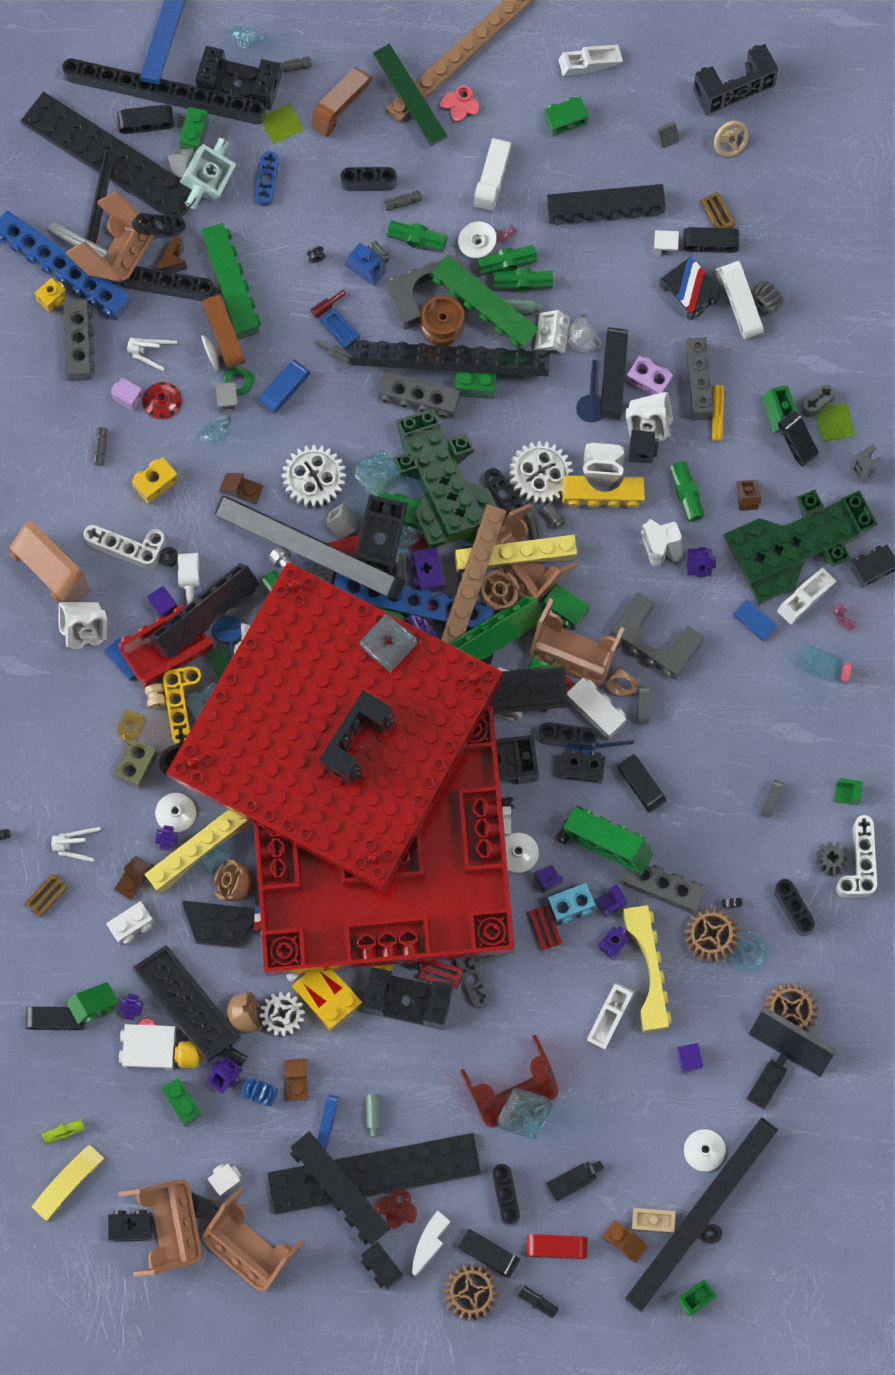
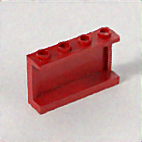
[119,605,213,688]

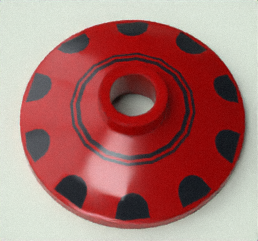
[143,382,182,420]

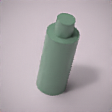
[503,298,542,314]
[366,1094,382,1137]

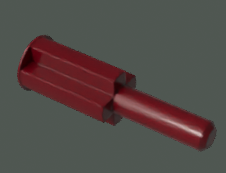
[310,290,346,319]

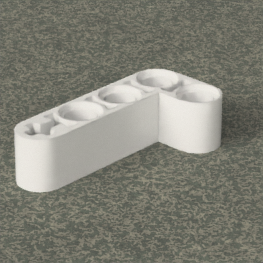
[474,138,512,211]
[716,261,764,340]
[83,525,166,570]
[836,815,877,898]

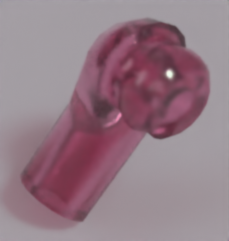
[493,225,517,243]
[833,603,856,632]

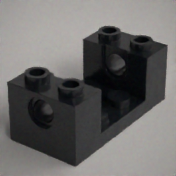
[693,44,779,116]
[195,46,282,110]
[355,494,409,574]
[319,690,396,786]
[496,735,539,784]
[362,967,453,1030]

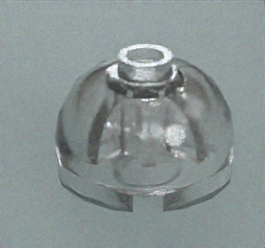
[567,314,603,354]

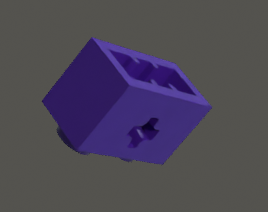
[410,547,444,593]

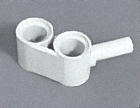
[178,553,200,605]

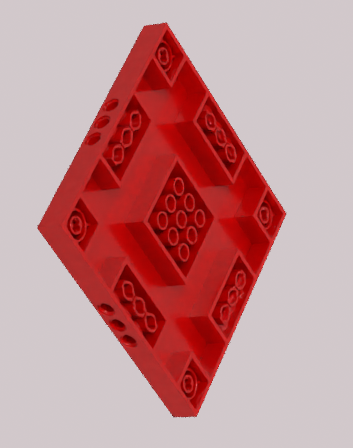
[166,562,504,892]
[254,705,515,976]

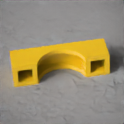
[562,476,645,508]

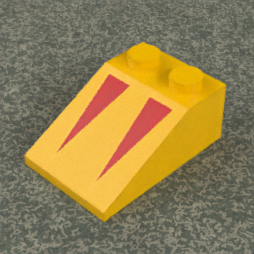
[291,970,363,1033]

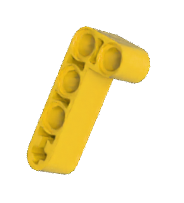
[163,667,203,744]

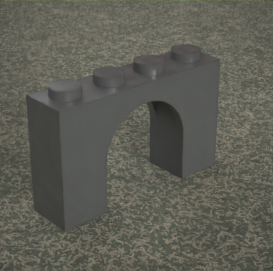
[385,254,464,330]
[610,592,704,680]

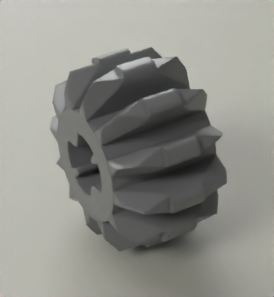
[751,281,784,315]
[814,841,849,877]

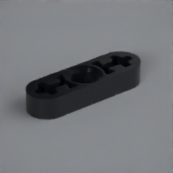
[132,213,186,236]
[484,468,524,515]

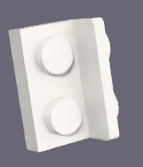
[534,310,570,353]
[106,901,154,945]

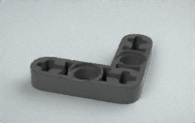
[456,954,508,1009]

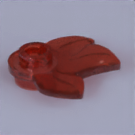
[375,1189,417,1230]

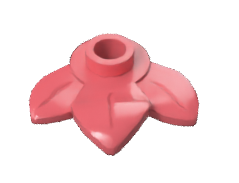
[440,85,479,122]

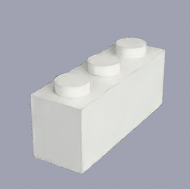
[567,678,626,741]

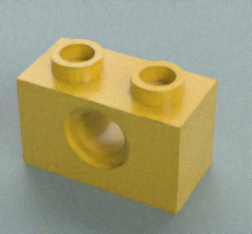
[132,457,179,504]

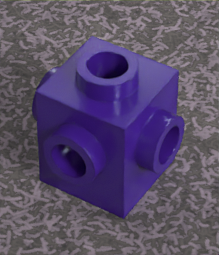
[687,547,716,577]
[207,1057,243,1094]

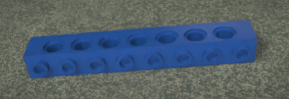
[0,210,132,320]
[334,573,494,631]

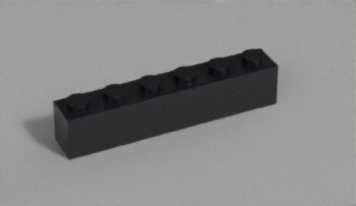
[547,184,666,225]
[148,563,260,658]
[290,1131,391,1246]

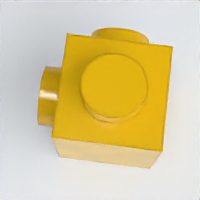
[34,278,67,313]

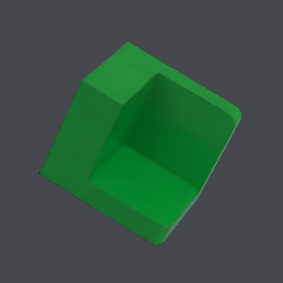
[834,778,863,805]

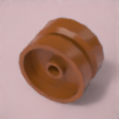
[421,295,465,346]

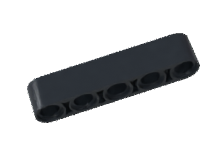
[122,266,215,301]
[600,327,628,420]

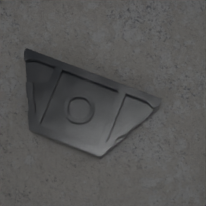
[182,901,255,949]

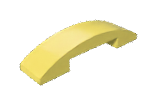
[32,1145,105,1221]

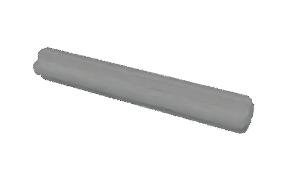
[48,222,110,261]

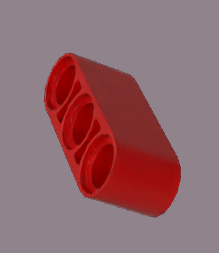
[526,1234,588,1259]

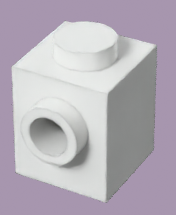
[208,1164,242,1198]

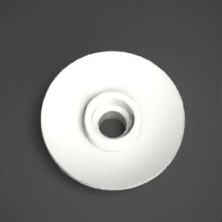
[458,221,497,259]
[201,335,222,372]
[155,793,196,833]
[505,833,539,873]
[684,1129,726,1172]

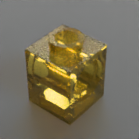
[116,709,147,743]

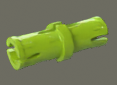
[41,1118,86,1145]

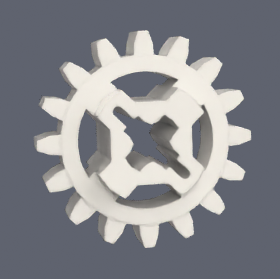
[260,991,305,1038]

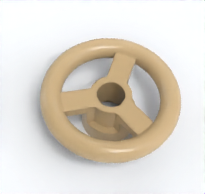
[714,121,749,157]

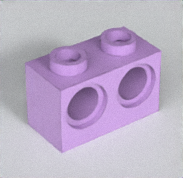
[626,355,673,395]

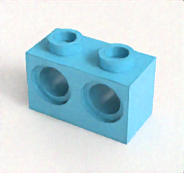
[547,883,595,925]

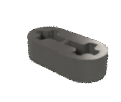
[803,385,835,417]
[638,686,650,724]
[760,779,784,818]

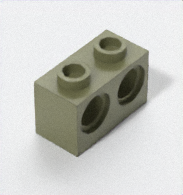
[115,739,158,790]

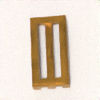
[700,192,736,228]
[25,873,68,918]

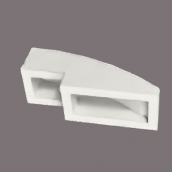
[558,45,623,77]
[777,567,836,625]
[587,982,635,1049]
[412,1211,451,1277]

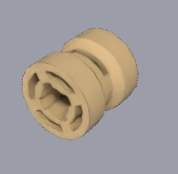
[144,684,167,709]

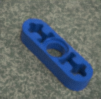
[255,151,279,206]
[317,1094,339,1151]

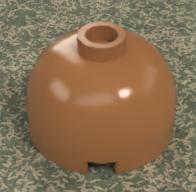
[478,570,519,611]
[214,860,253,902]
[225,991,263,1034]

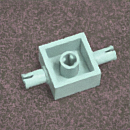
[180,138,236,209]

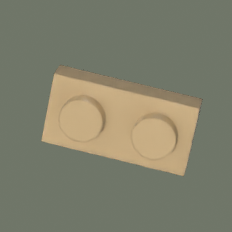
[632,1208,676,1233]

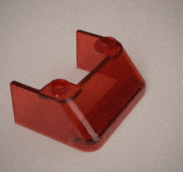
[460,1034,559,1128]

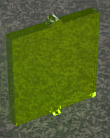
[262,103,304,144]
[816,403,855,442]

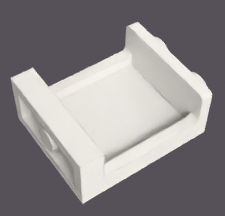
[119,1024,176,1071]

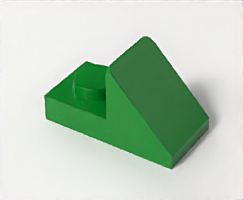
[677,1279,717,1316]

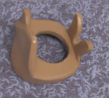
[607,664,642,696]

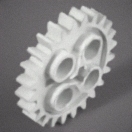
[508,441,573,505]
[282,445,346,509]

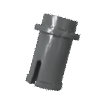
[367,240,390,265]
[542,503,566,529]

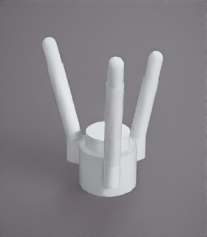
[127,337,178,371]
[51,827,101,862]

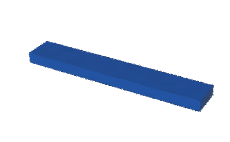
[140,0,185,84]

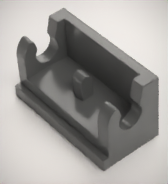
[851,444,880,484]

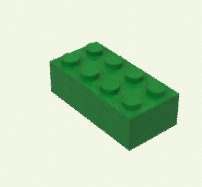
[563,807,654,875]

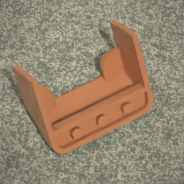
[66,190,155,282]
[495,504,579,601]
[8,520,90,603]
[530,598,625,685]
[118,1179,202,1276]
[202,1187,305,1292]

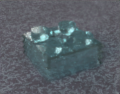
[352,450,406,495]
[360,614,417,672]
[497,1088,553,1139]

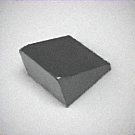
[656,122,679,148]

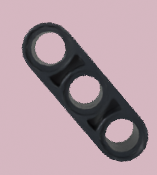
[117,105,174,134]
[340,167,397,191]
[683,227,739,253]
[777,410,819,467]
[539,722,598,750]
[616,754,667,813]
[774,879,815,936]
[25,1006,86,1031]
[493,1164,520,1226]
[458,1229,521,1278]

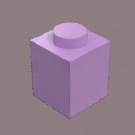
[111,378,143,411]

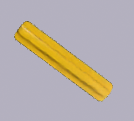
[712,385,724,442]

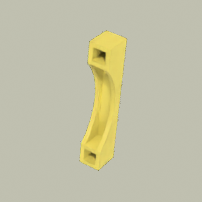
[454,535,577,575]
[145,810,253,894]
[623,905,672,1034]

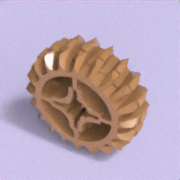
[685,907,741,963]
[763,982,819,1033]
[443,1263,500,1322]

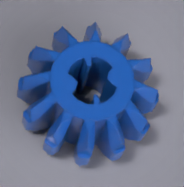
[241,1077,278,1107]

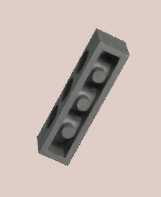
[63,299,95,381]
[685,337,714,421]
[378,371,460,419]
[619,865,705,915]

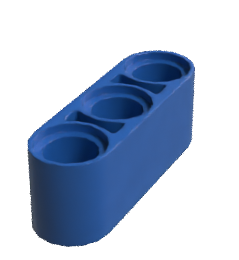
[259,359,311,414]

